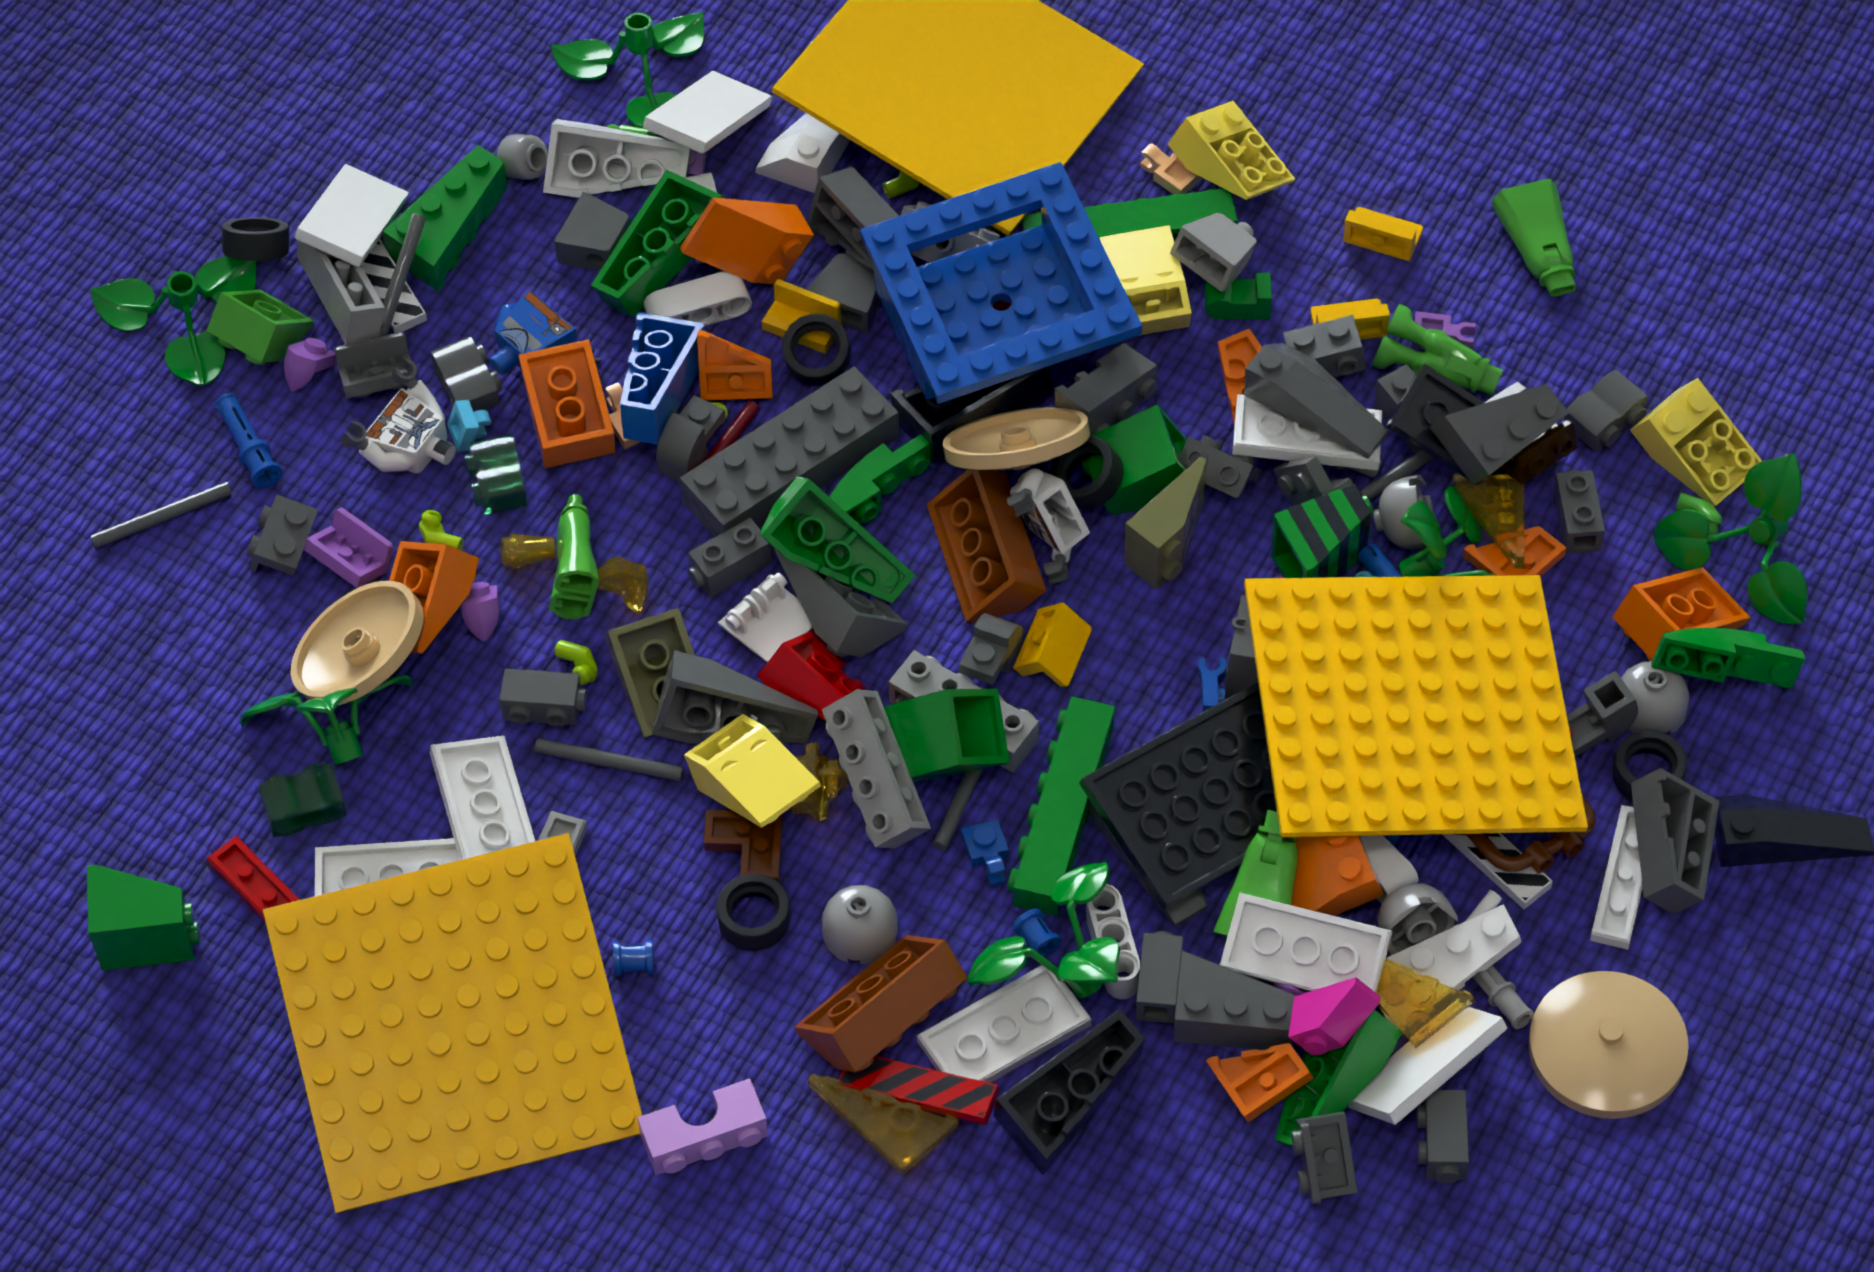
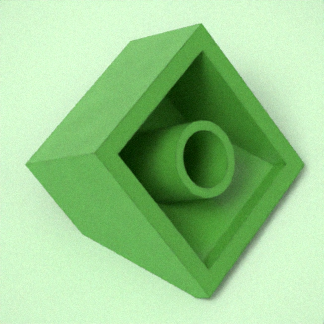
[206,289,315,365]

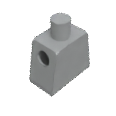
[1170,213,1257,292]

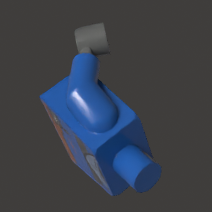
[489,290,602,375]

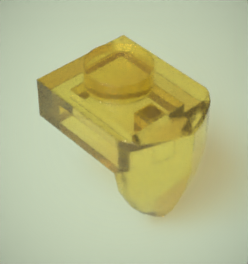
[597,556,649,613]

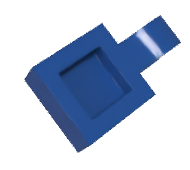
[1198,657,1227,712]
[961,819,1009,887]

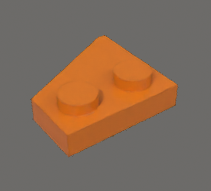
[697,330,773,400]
[1463,526,1567,577]
[1206,1043,1314,1123]

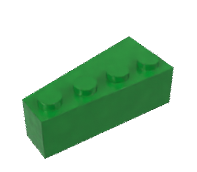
[382,145,508,292]
[591,169,724,317]

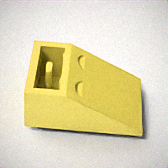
[1168,101,1295,200]
[1100,225,1192,336]
[1630,378,1762,507]
[684,714,821,828]

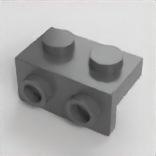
[1283,315,1366,378]
[334,332,416,399]
[1178,435,1263,498]
[1273,456,1353,506]
[246,494,318,576]
[1291,1112,1358,1204]

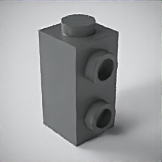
[1553,470,1605,554]
[687,518,772,598]
[499,669,587,727]
[1136,931,1183,1024]
[1416,1090,1469,1183]

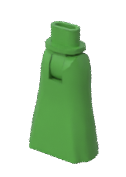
[1491,179,1577,297]
[549,494,599,620]
[1213,810,1298,936]

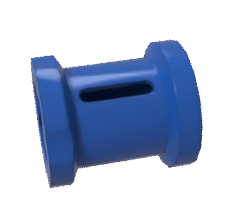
[1012,908,1061,960]
[613,940,654,976]

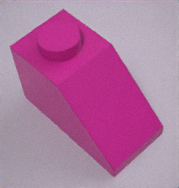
[1288,977,1381,1056]

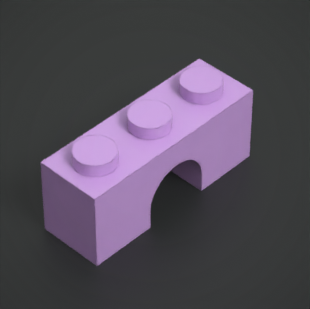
[637,1079,768,1175]

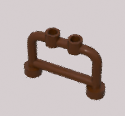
[1466,795,1596,874]

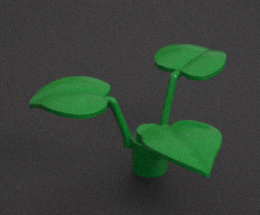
[551,12,704,128]
[90,256,256,386]
[1653,453,1808,624]
[1399,486,1497,577]
[240,675,413,765]
[968,862,1120,998]

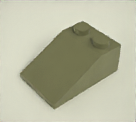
[1124,457,1206,589]
[604,607,695,738]

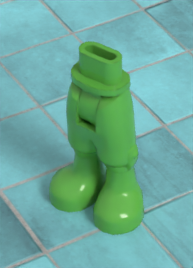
[1372,304,1504,396]

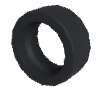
[221,217,290,261]
[782,313,851,386]
[1049,436,1124,509]
[1612,730,1687,801]
[716,873,791,951]

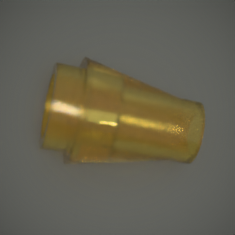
[500,533,556,569]

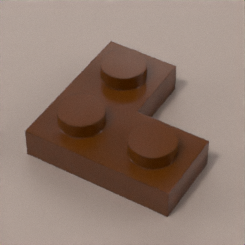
[704,810,783,882]

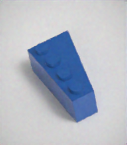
[620,312,705,445]

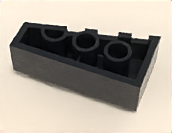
[993,1009,1145,1175]

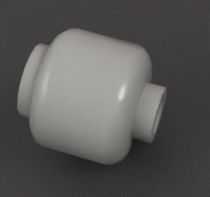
[497,134,548,180]

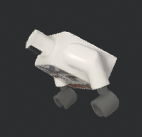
[341,359,456,473]
[1007,468,1090,585]

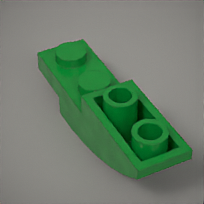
[829,434,931,524]
[1651,628,1805,689]

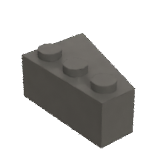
[807,167,899,270]
[1055,343,1158,436]
[1429,384,1569,485]
[1631,768,1720,914]
[1174,950,1296,1050]

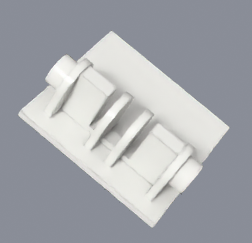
[718,573,813,662]

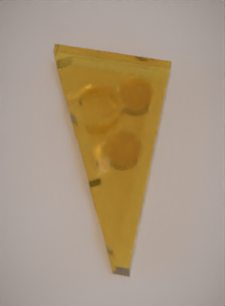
[1453,474,1524,568]
[1376,959,1475,1048]
[807,1074,958,1175]

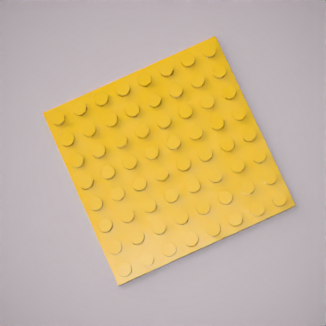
[771,0,1144,236]
[1244,575,1588,837]
[263,833,642,1214]

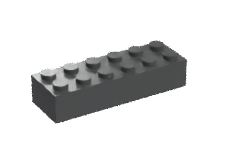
[680,366,900,537]

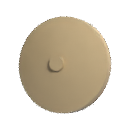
[943,407,1090,470]
[291,581,424,705]
[1528,971,1688,1119]

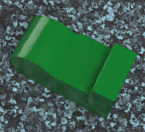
[1204,273,1272,320]

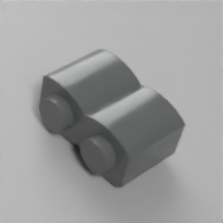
[431,337,503,412]
[1564,370,1648,451]

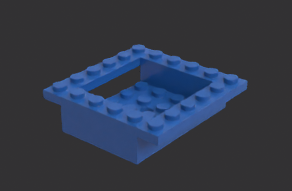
[860,162,1142,404]

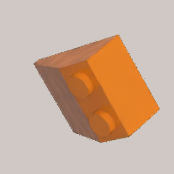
[680,197,814,284]
[518,339,615,468]
[389,541,479,654]
[1612,567,1751,661]
[1292,836,1384,916]

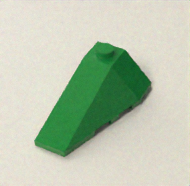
[759,476,916,603]
[1275,1010,1402,1147]

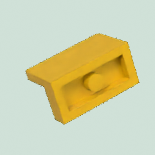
[1343,207,1423,261]
[762,279,842,354]
[1310,298,1390,340]
[1013,602,1092,687]

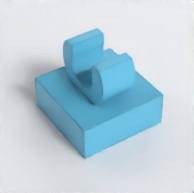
[447,400,491,452]

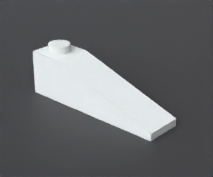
[756,113,850,193]
[543,119,690,198]

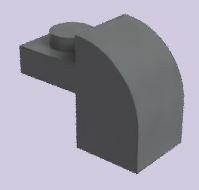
[656,395,725,482]
[959,613,1023,685]
[1567,671,1638,757]

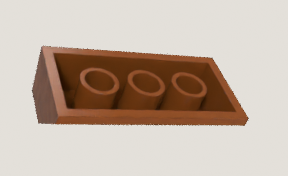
[927,469,1047,623]
[793,935,968,1072]

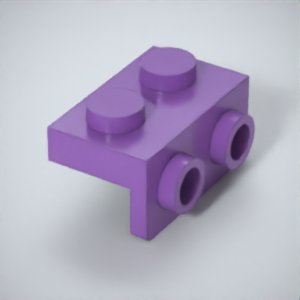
[304,507,393,588]

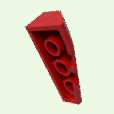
[757,630,866,720]

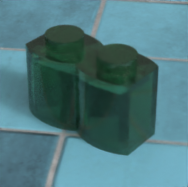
[465,434,528,514]
[258,764,347,837]

